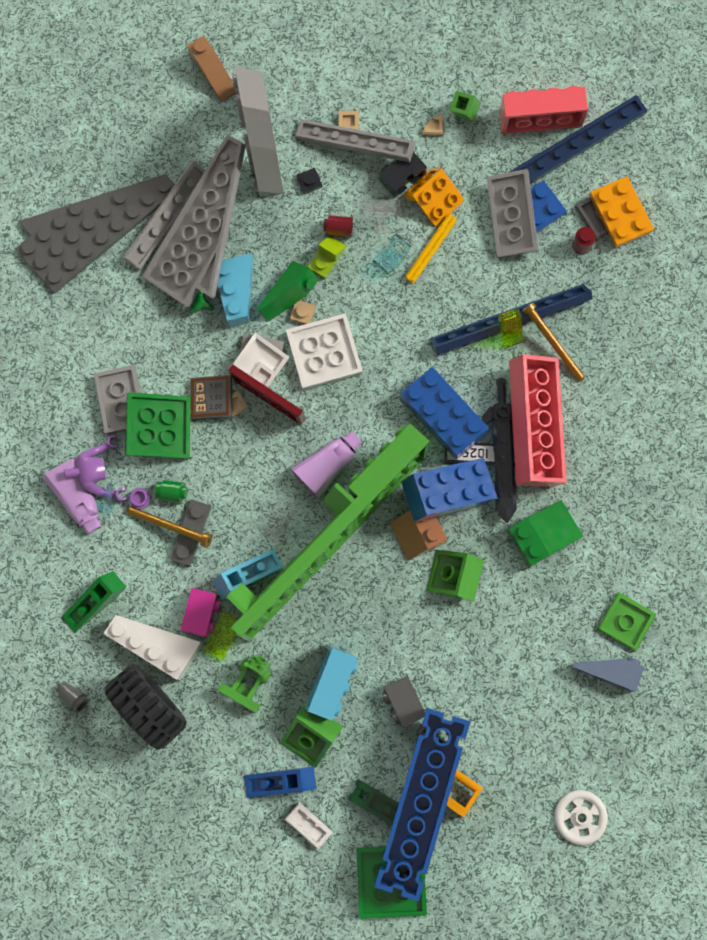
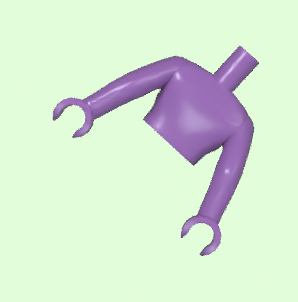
[64,435,127,502]

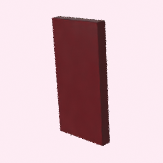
[229,365,306,425]

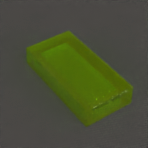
[498,308,524,349]
[204,611,239,660]

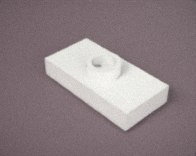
[285,802,333,849]

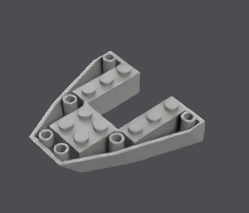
[232,66,284,198]

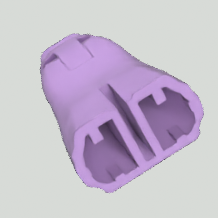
[290,431,362,499]
[42,458,102,535]

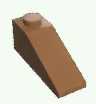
[187,35,235,102]

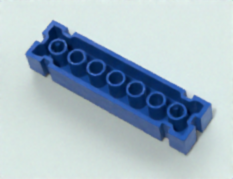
[375,707,470,902]

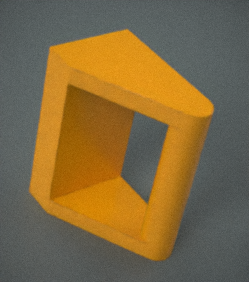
[446,770,483,818]

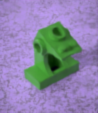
[218,655,271,713]

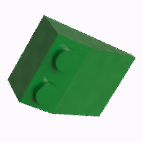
[507,500,584,568]

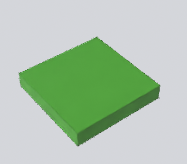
[597,592,656,652]

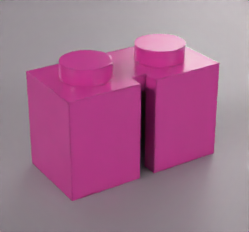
[180,588,221,638]

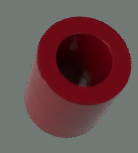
[323,215,353,238]
[572,227,596,254]

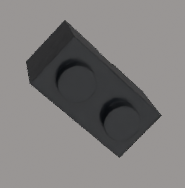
[380,151,427,198]

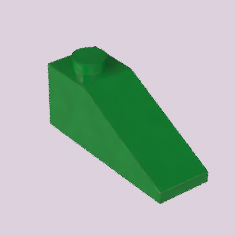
[257,261,319,321]
[62,571,126,633]

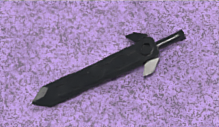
[481,378,517,523]

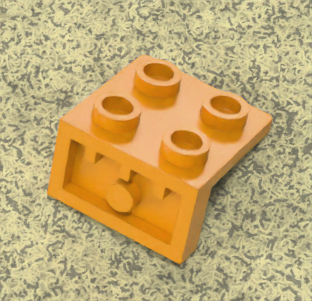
[403,168,464,226]

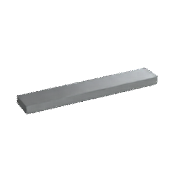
[295,119,416,163]
[122,161,205,271]

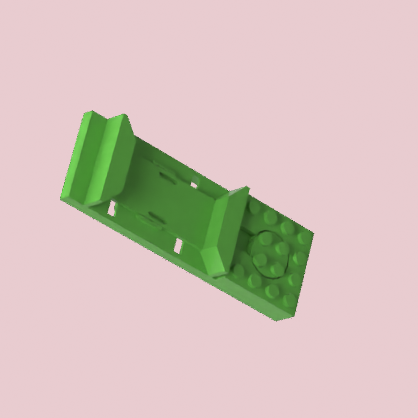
[226,424,430,642]

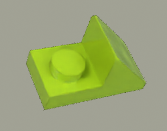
[308,236,347,279]

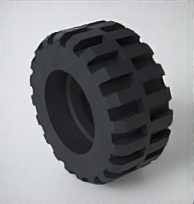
[105,664,187,750]

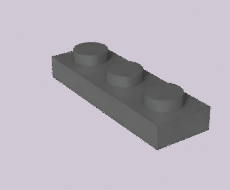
[170,499,212,567]

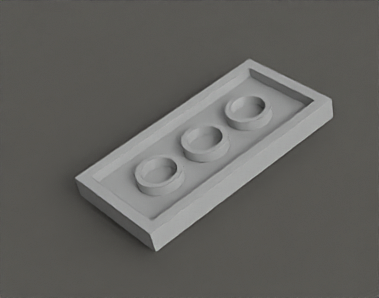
[487,169,539,259]

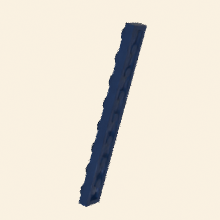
[508,95,648,184]
[429,283,593,354]

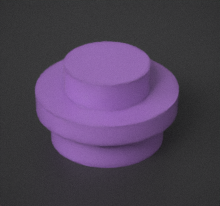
[129,488,151,509]

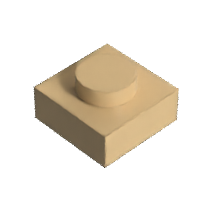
[290,301,316,325]

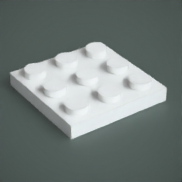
[286,313,363,390]

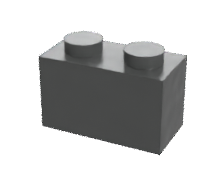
[382,676,425,727]

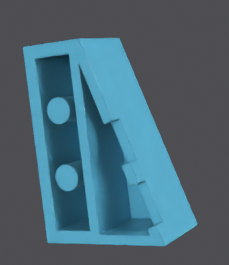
[218,253,254,328]
[305,644,358,721]

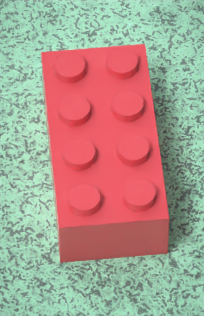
[499,86,588,134]

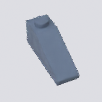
[570,657,645,692]

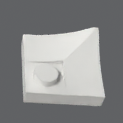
[231,332,289,387]

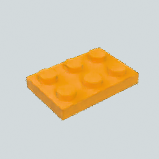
[589,176,654,248]

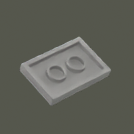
[94,365,141,435]

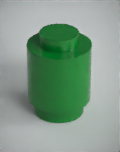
[155,480,188,503]

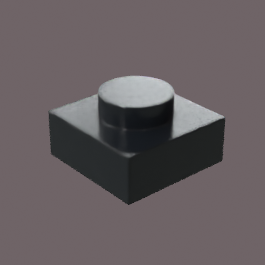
[296,168,323,194]

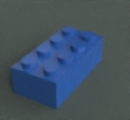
[401,367,489,460]
[401,458,498,522]

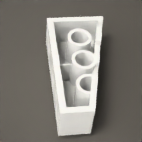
[104,615,204,680]

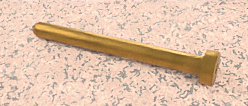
[522,302,584,381]
[126,507,213,548]

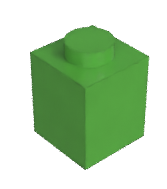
[449,90,481,122]

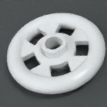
[554,790,608,845]

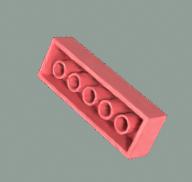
[509,354,567,487]

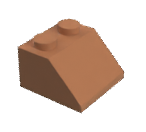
[390,510,448,561]

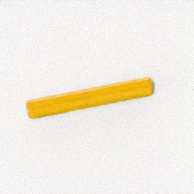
[405,214,457,284]

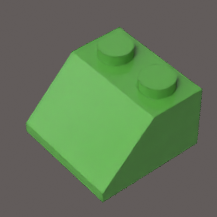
[426,549,484,602]
[280,702,343,768]

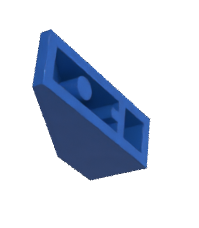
[244,766,316,798]

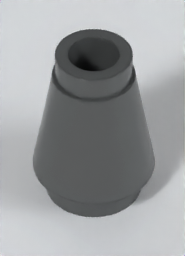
[56,681,89,713]

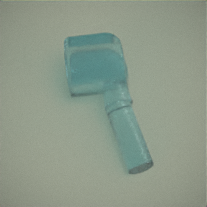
[99,484,115,513]

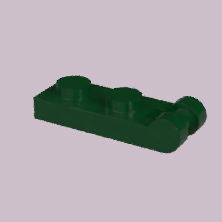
[347,779,399,825]

